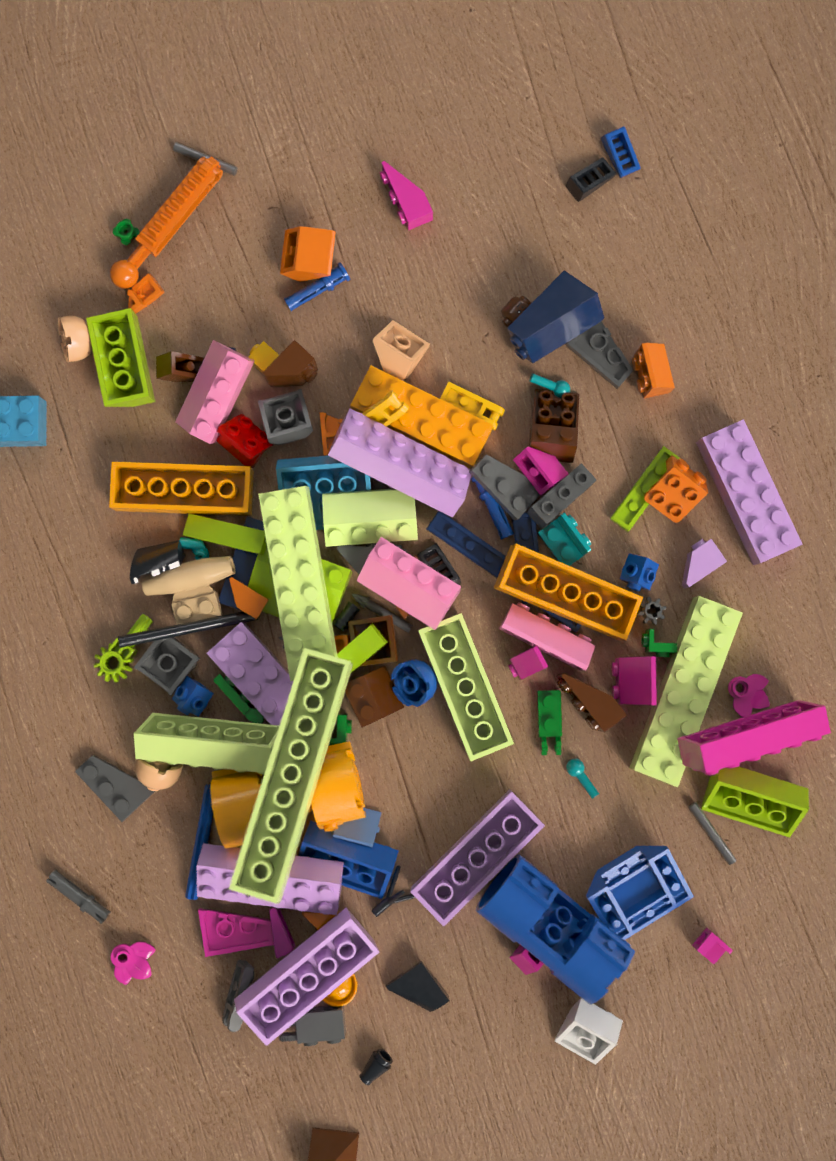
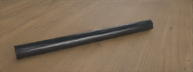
[118,611,258,648]

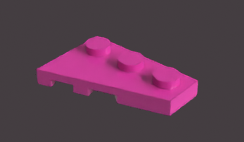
[198,908,274,957]

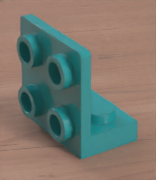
[537,512,592,566]

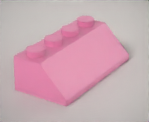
[175,340,254,444]
[357,537,461,630]
[499,602,595,671]

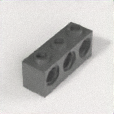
[527,463,597,530]

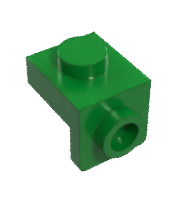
[641,629,677,657]
[328,714,352,746]

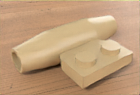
[141,556,236,625]

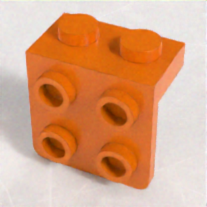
[644,455,708,523]

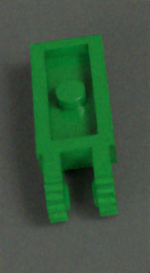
[214,674,264,724]
[537,690,562,755]

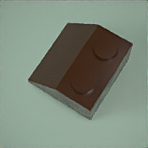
[262,340,318,387]
[345,666,404,728]

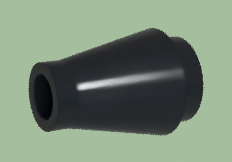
[359,1048,393,1085]

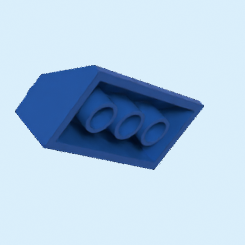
[298,821,399,899]

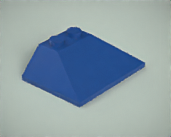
[586,846,694,940]

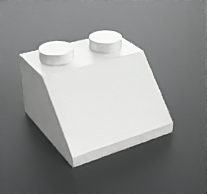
[555,998,623,1065]

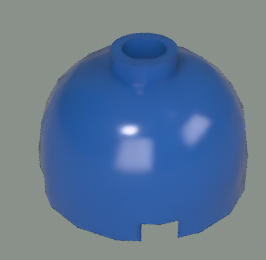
[391,659,438,707]

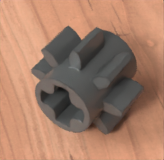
[637,597,666,625]

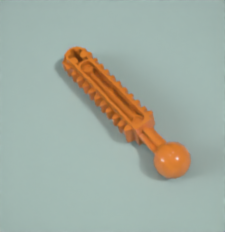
[110,156,223,289]

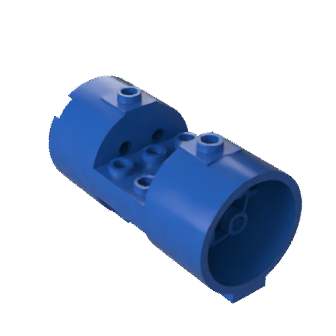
[475,854,636,1004]

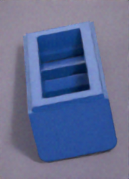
[601,126,641,178]

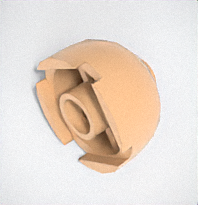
[57,316,92,362]
[135,759,183,791]

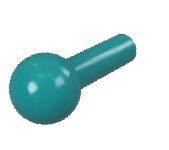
[529,373,571,398]
[566,758,599,799]

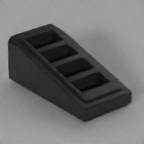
[566,157,616,202]
[417,543,461,585]

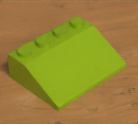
[248,546,352,625]

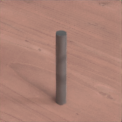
[173,142,238,176]
[689,802,737,865]

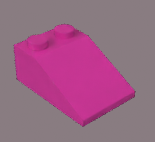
[612,657,657,705]

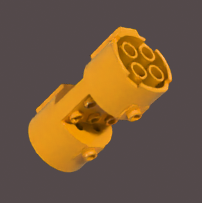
[211,741,366,848]

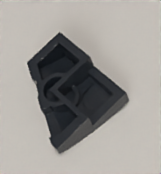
[130,540,186,584]
[386,960,450,1012]

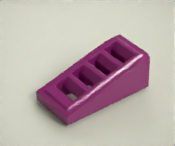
[269,907,295,958]

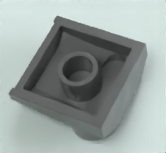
[258,389,313,445]
[134,637,200,695]

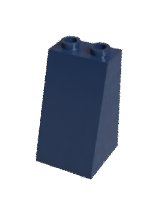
[507,270,604,364]

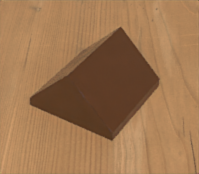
[348,615,398,667]

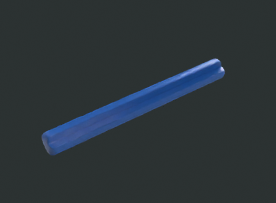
[185,784,213,900]

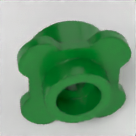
[113,219,140,245]

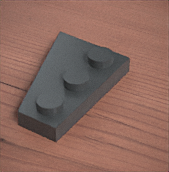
[566,321,633,389]
[469,454,540,520]
[75,755,155,822]

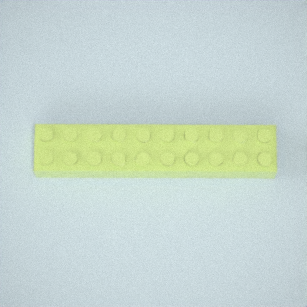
[229,648,353,904]

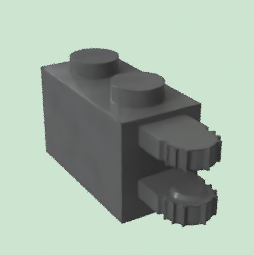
[279,1005,346,1046]

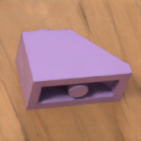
[682,539,727,589]

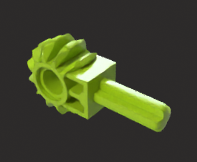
[93,614,153,682]

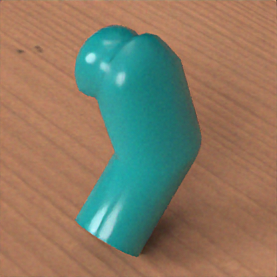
[180,537,209,560]

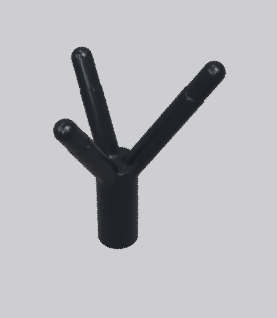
[371,865,416,917]

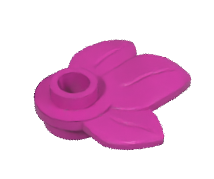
[728,674,770,717]
[111,941,155,985]

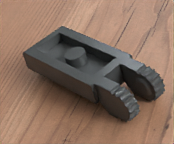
[222,960,254,1033]

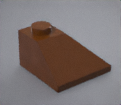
[308,1127,359,1161]

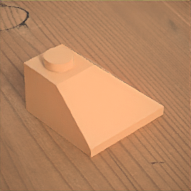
[373,320,430,381]

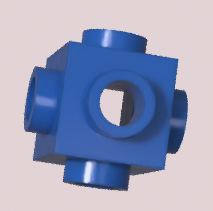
[620,553,659,591]
[172,676,214,717]

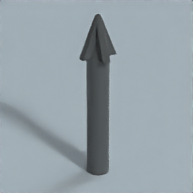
[352,593,413,633]

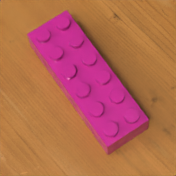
[677,700,831,775]

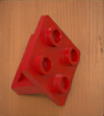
[216,414,273,468]

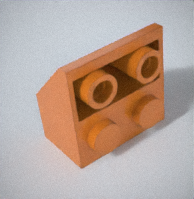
[280,226,336,282]
[632,343,675,399]

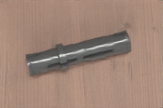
[46,870,111,924]

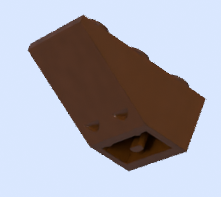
[529,389,579,463]
[556,673,627,733]

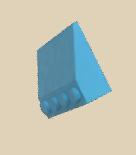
[276,456,371,530]

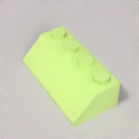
[322,489,418,547]

